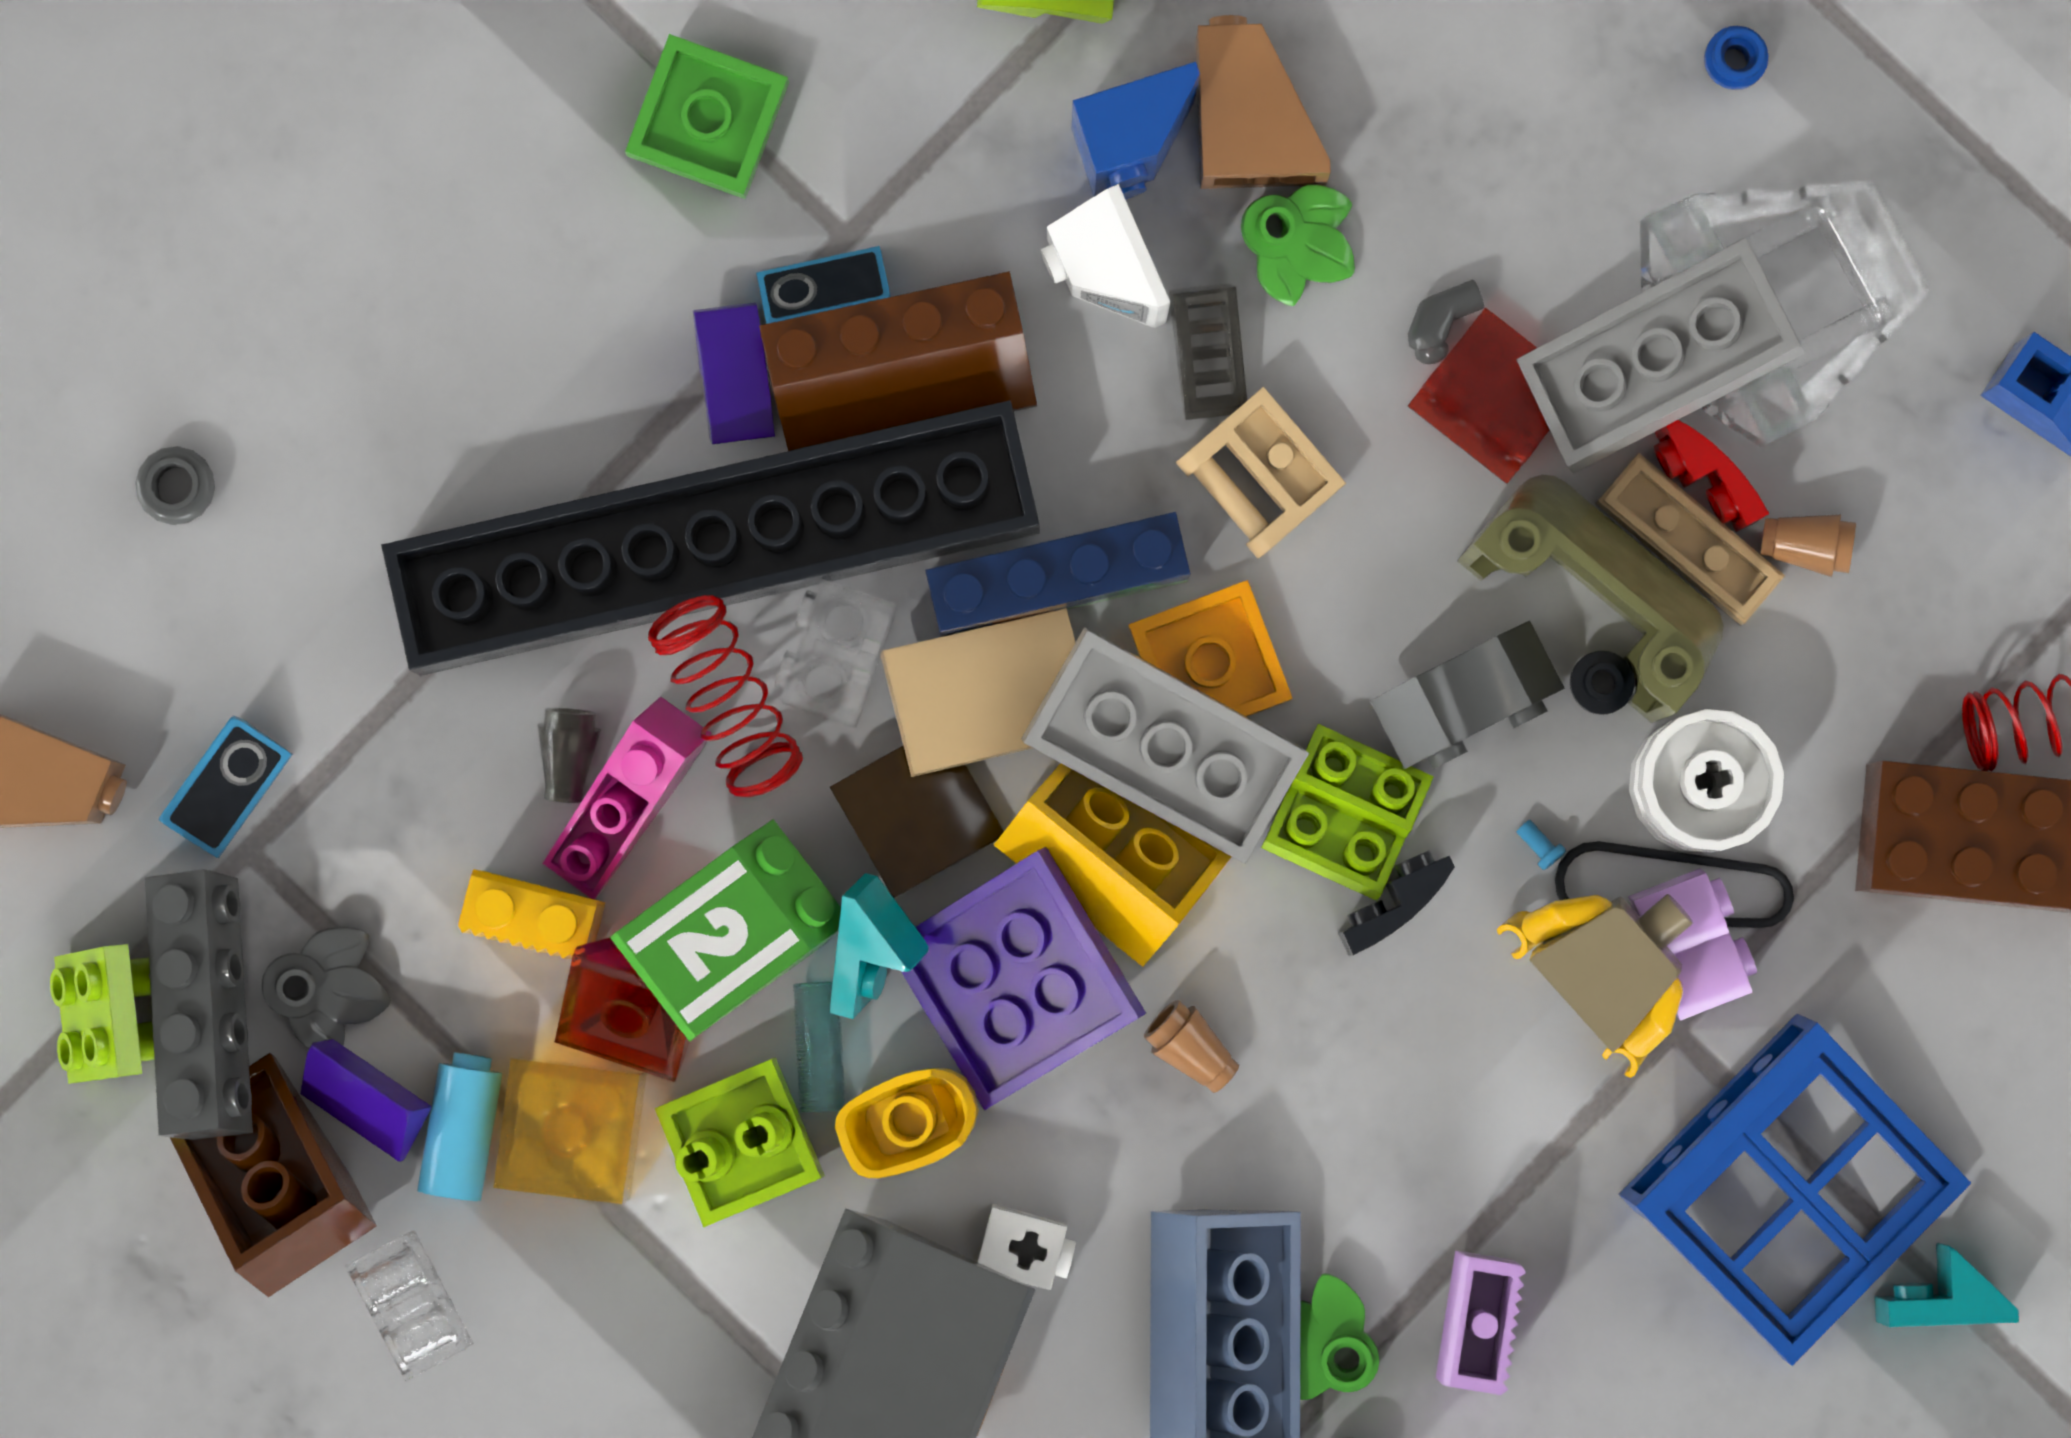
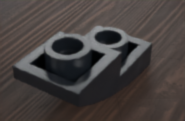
[1338,850,1455,956]

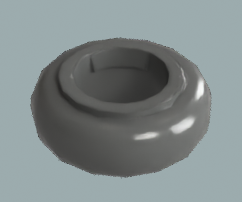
[135,446,215,525]

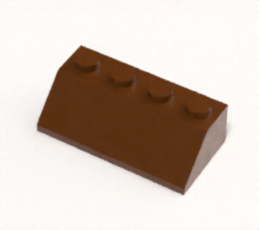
[759,271,1037,451]

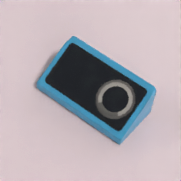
[756,246,891,324]
[159,715,293,858]

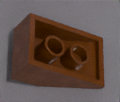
[170,1053,377,1298]

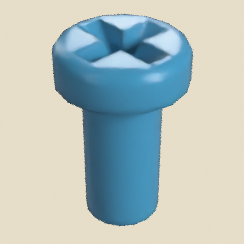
[1516,820,1566,870]

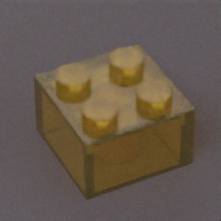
[493,1057,647,1204]

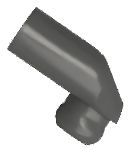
[1408,279,1484,365]

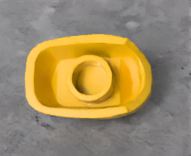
[835,1067,979,1179]

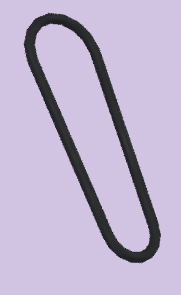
[1555,841,1794,928]

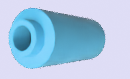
[417,1052,503,1201]

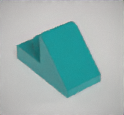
[829,873,929,1019]
[1874,1243,2019,1327]

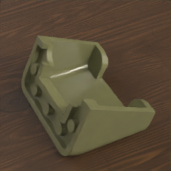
[1457,475,1724,723]

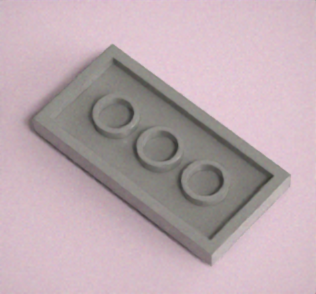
[1516,238,1805,474]
[1021,627,1309,864]

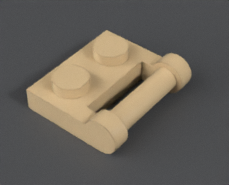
[1175,387,1346,559]

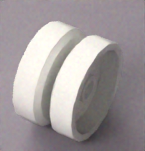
[1629,709,1784,853]

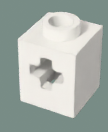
[978,1204,1076,1290]

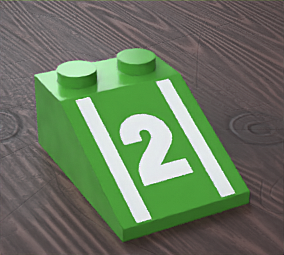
[610,819,841,1042]

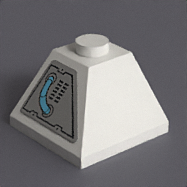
[1040,184,1170,328]

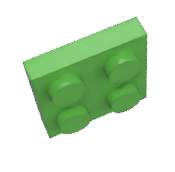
[625,34,789,199]

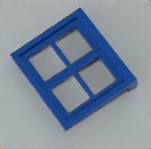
[1618,1014,1971,1366]

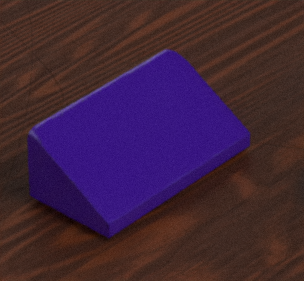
[300,1039,432,1162]

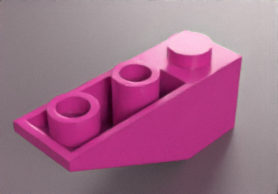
[542,696,712,900]

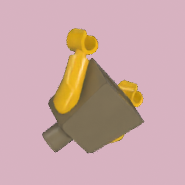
[1497,894,1693,1078]

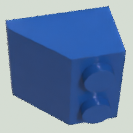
[1071,62,1200,200]

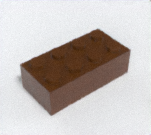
[1855,761,2071,913]

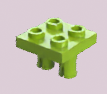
[50,944,154,1084]
[654,1057,825,1227]

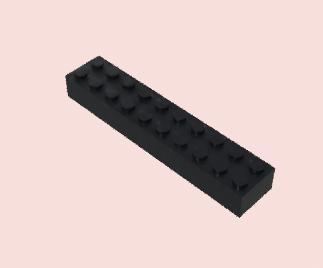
[381,400,1040,676]

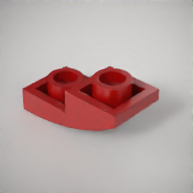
[1654,420,1770,532]

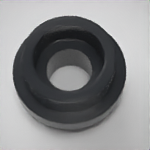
[1570,651,1635,715]

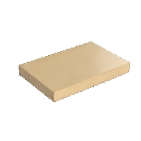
[880,608,1076,777]

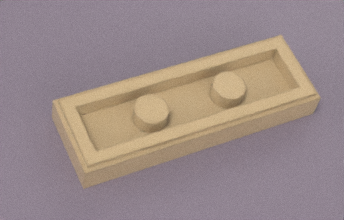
[1595,453,1785,625]

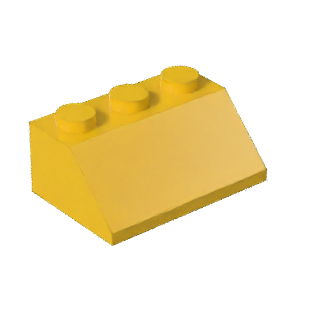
[994,763,1232,967]

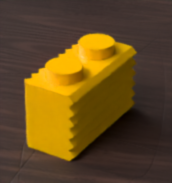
[458,869,605,962]

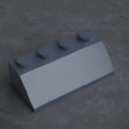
[1150,1209,1301,1438]

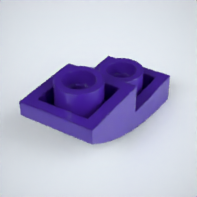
[693,302,775,445]

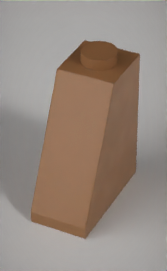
[1195,15,1331,189]
[0,714,127,828]

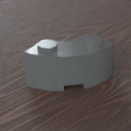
[1370,620,1565,769]

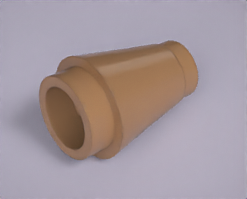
[1760,514,1856,577]
[1144,1000,1239,1093]

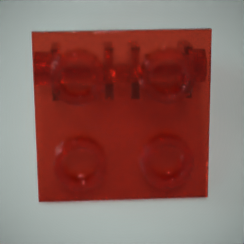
[1407,307,1550,484]

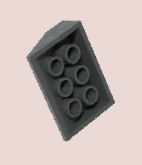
[752,1208,1036,1438]

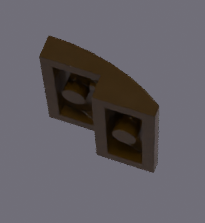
[830,746,1004,898]

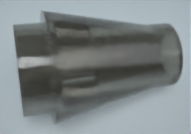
[537,708,601,803]

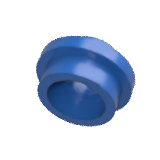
[1704,26,1769,90]

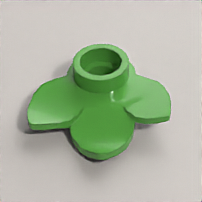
[1241,185,1355,306]
[1300,1273,1379,1400]

